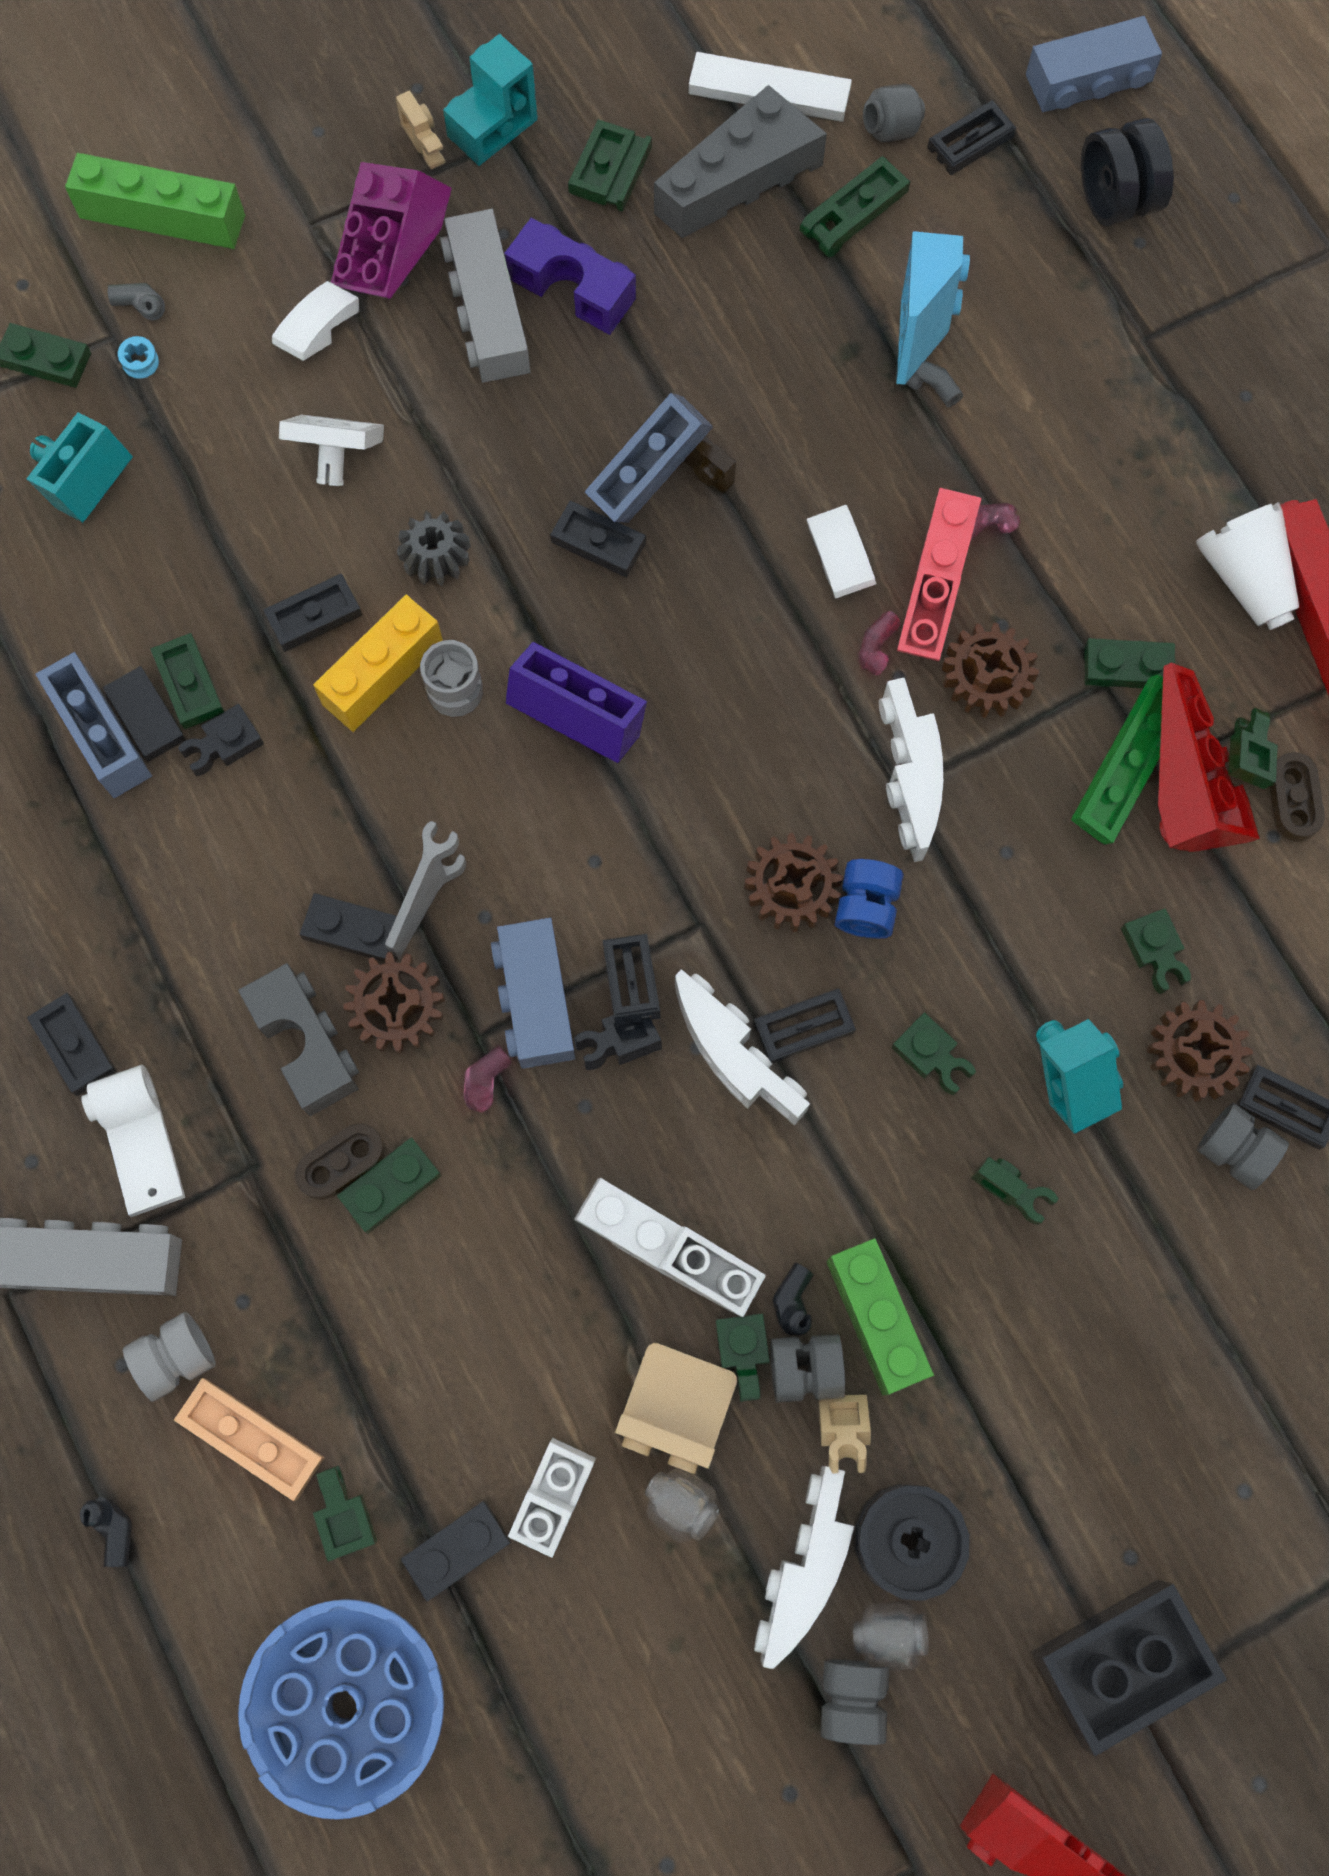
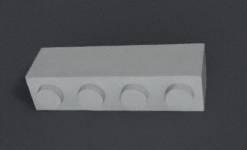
[440,209,530,383]
[0,1218,182,1296]

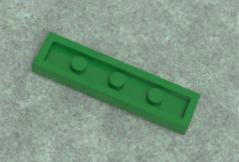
[1071,674,1163,845]

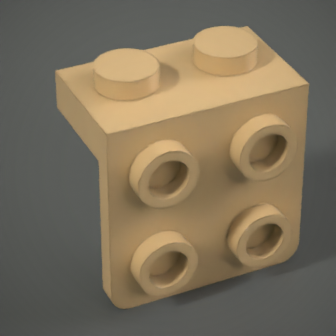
[615,1343,737,1474]

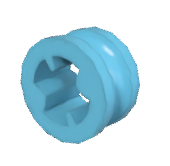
[117,336,159,379]

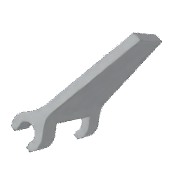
[385,821,466,960]

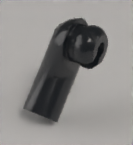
[772,1262,814,1336]
[80,1497,132,1567]

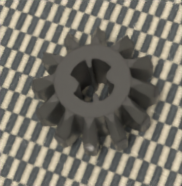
[397,510,471,586]

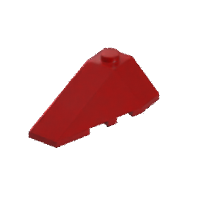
[1158,662,1260,852]
[960,1773,1126,1876]

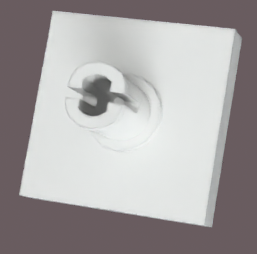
[279,415,384,486]

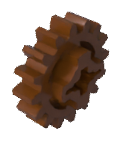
[942,623,1039,718]
[744,833,843,932]
[343,952,445,1053]
[1147,1000,1253,1102]

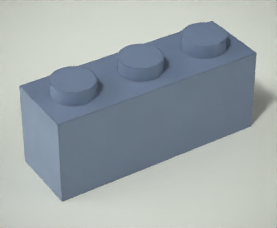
[1026,16,1162,113]
[585,393,713,523]
[35,652,152,798]
[491,918,576,1069]

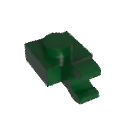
[1228,708,1278,789]
[971,1157,1059,1225]
[715,1314,770,1402]
[313,1465,377,1561]

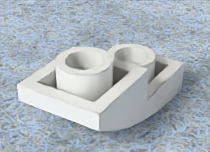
[272,281,359,361]
[806,505,876,599]
[508,1438,596,1558]

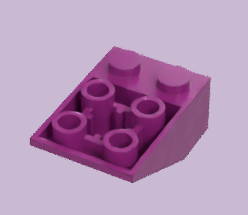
[331,162,452,299]

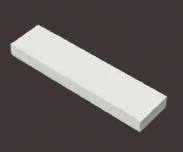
[688,52,852,122]

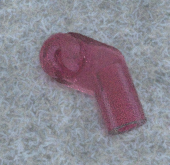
[970,502,1020,541]
[858,611,900,675]
[463,1045,512,1112]

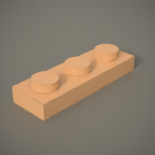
[174,1378,325,1501]

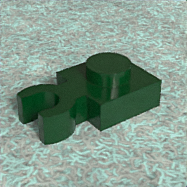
[1120,908,1191,994]
[891,1012,976,1095]

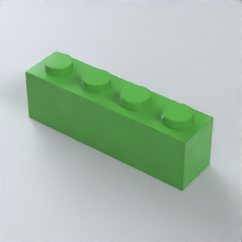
[65,153,245,249]

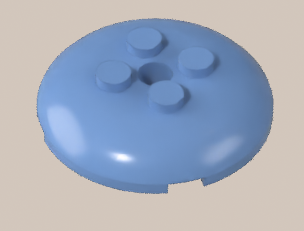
[238,1599,444,1819]

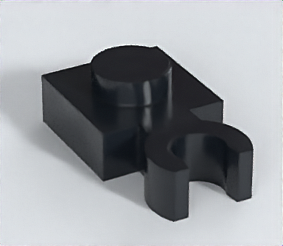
[178,704,264,776]
[574,1015,662,1070]

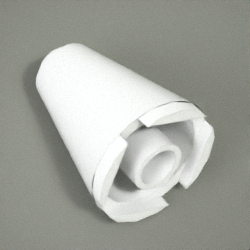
[1196,502,1300,630]

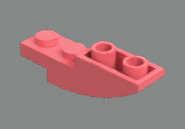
[897,488,982,662]

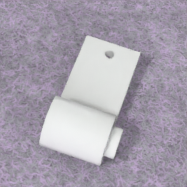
[82,1064,186,1217]

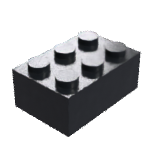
[1031,1580,1227,1756]

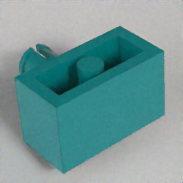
[27,412,133,523]
[1036,1019,1124,1134]

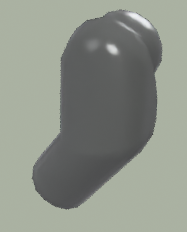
[108,283,165,320]
[906,361,964,407]

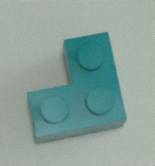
[443,34,538,166]

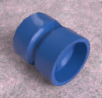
[834,859,904,939]

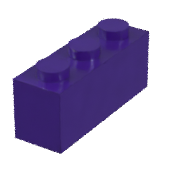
[506,642,647,763]

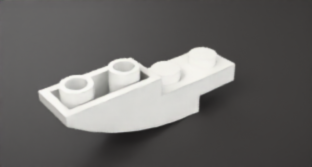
[879,677,943,862]
[675,969,810,1125]
[574,1178,766,1317]
[754,1466,854,1669]

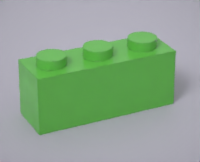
[826,1238,934,1396]

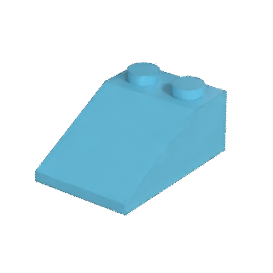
[896,231,970,385]

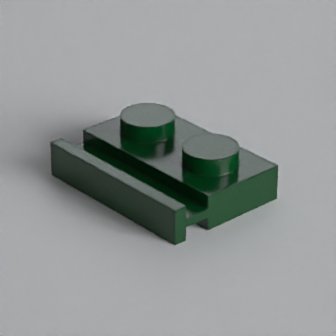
[568,119,652,212]

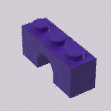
[504,218,636,335]

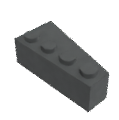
[654,85,827,238]

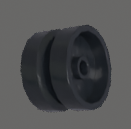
[1080,118,1174,227]
[853,1484,970,1601]

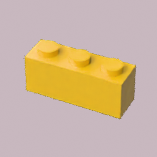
[313,594,443,732]

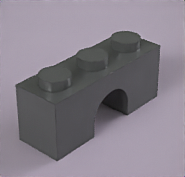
[238,963,360,1117]

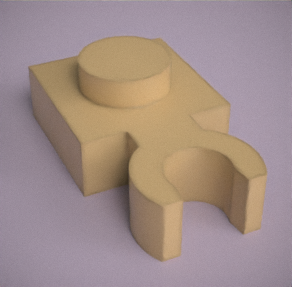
[396,90,445,170]
[819,1394,871,1473]

